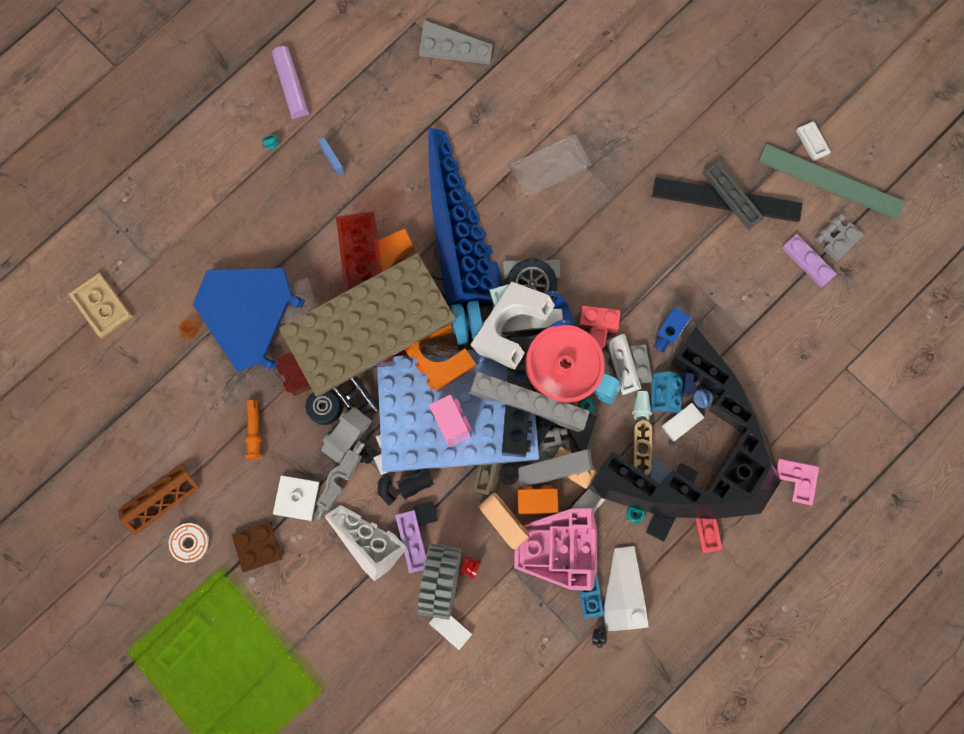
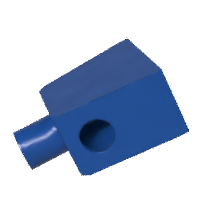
[653,307,691,352]

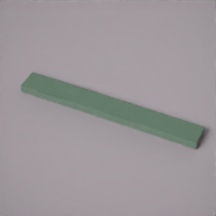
[758,144,905,220]

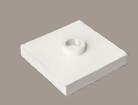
[273,476,320,521]

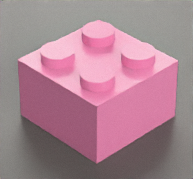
[429,395,472,447]

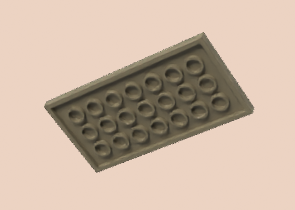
[279,253,456,397]

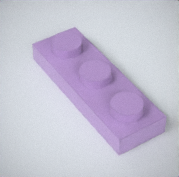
[782,234,837,288]
[395,510,426,574]

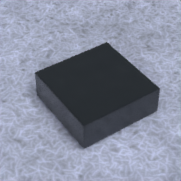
[414,502,438,526]

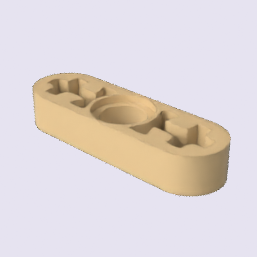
[633,420,652,475]

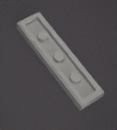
[518,449,593,487]

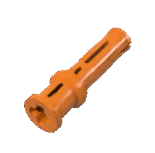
[244,400,262,460]

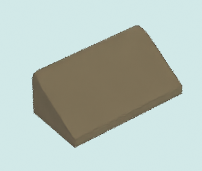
[473,463,504,496]

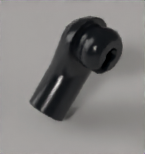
[377,476,396,506]

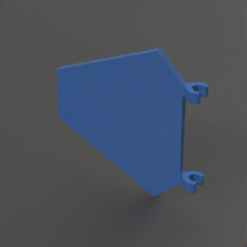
[193,268,305,372]

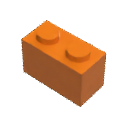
[517,485,558,515]

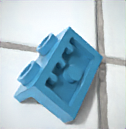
[650,371,683,413]

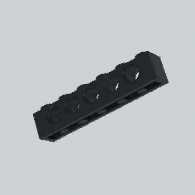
[502,337,535,458]

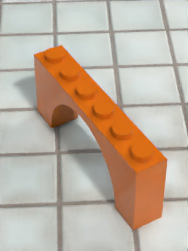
[363,229,453,347]

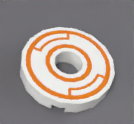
[169,523,209,563]

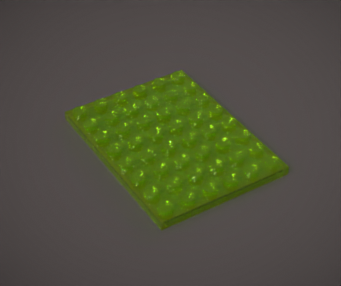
[126,570,323,734]

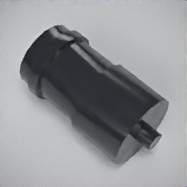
[396,469,434,499]

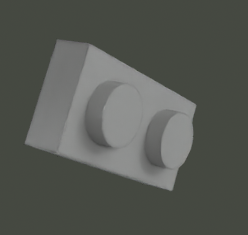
[629,344,653,384]

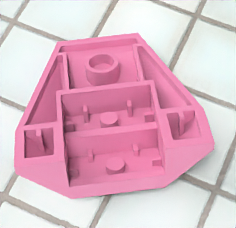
[514,508,597,590]

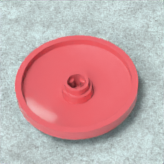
[525,325,605,403]

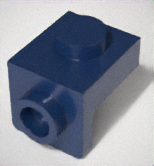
[682,373,696,397]

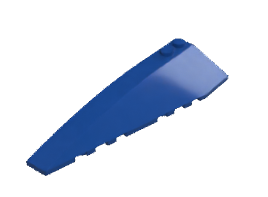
[428,128,502,307]

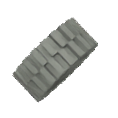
[418,543,461,620]

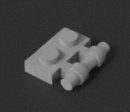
[814,214,864,262]
[532,427,571,464]

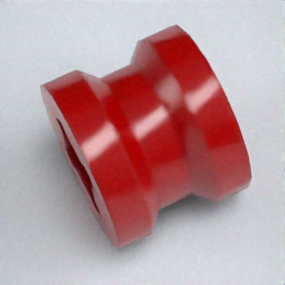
[459,555,481,579]

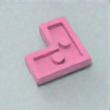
[777,458,820,505]

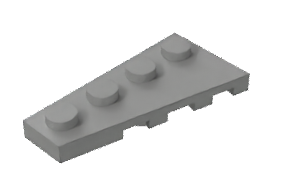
[419,20,493,65]

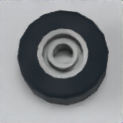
[305,391,342,425]

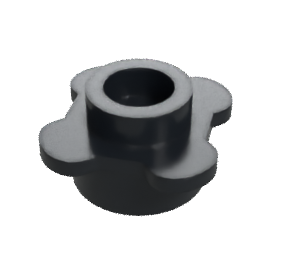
[592,627,607,648]

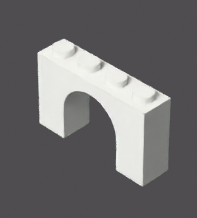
[471,282,555,370]

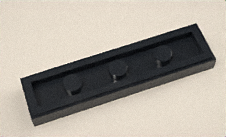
[646,463,698,542]

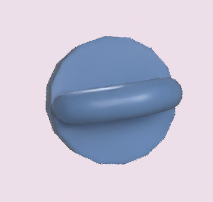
[692,389,713,409]

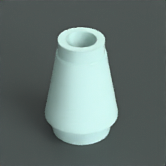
[632,391,652,421]

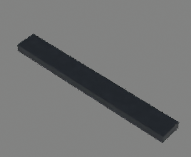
[652,177,802,222]

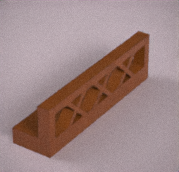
[118,464,200,535]

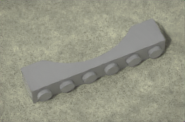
[468,372,590,432]

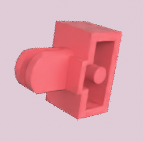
[578,306,620,350]

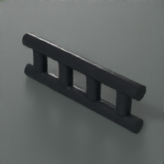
[332,376,379,414]

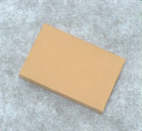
[68,272,133,339]

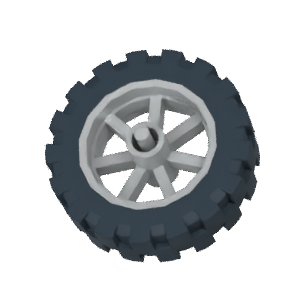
[507,258,558,300]

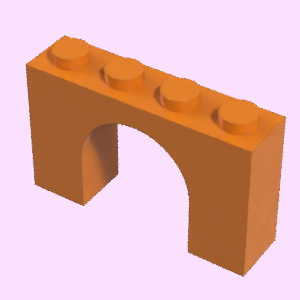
[404,340,476,393]

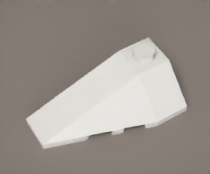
[325,505,407,581]
[603,546,649,631]

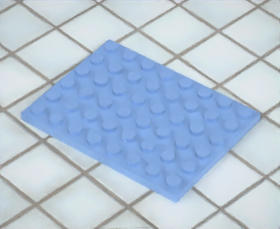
[377,350,539,472]

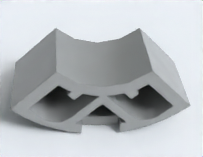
[321,407,372,464]

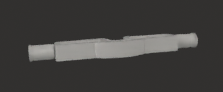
[313,440,365,520]

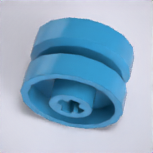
[451,300,483,346]

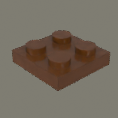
[232,522,282,573]

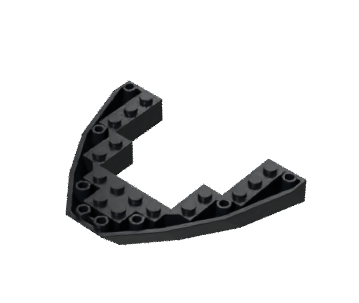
[587,327,781,519]

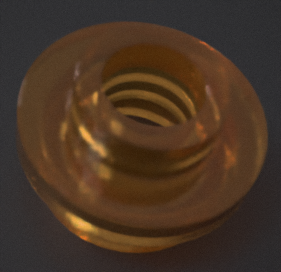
[179,320,198,339]

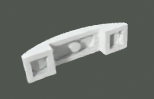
[487,309,563,334]

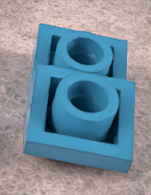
[579,573,604,619]

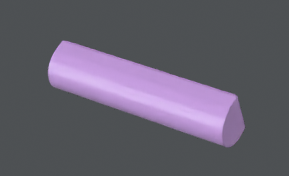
[272,46,309,119]

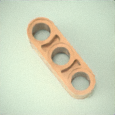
[479,493,530,550]

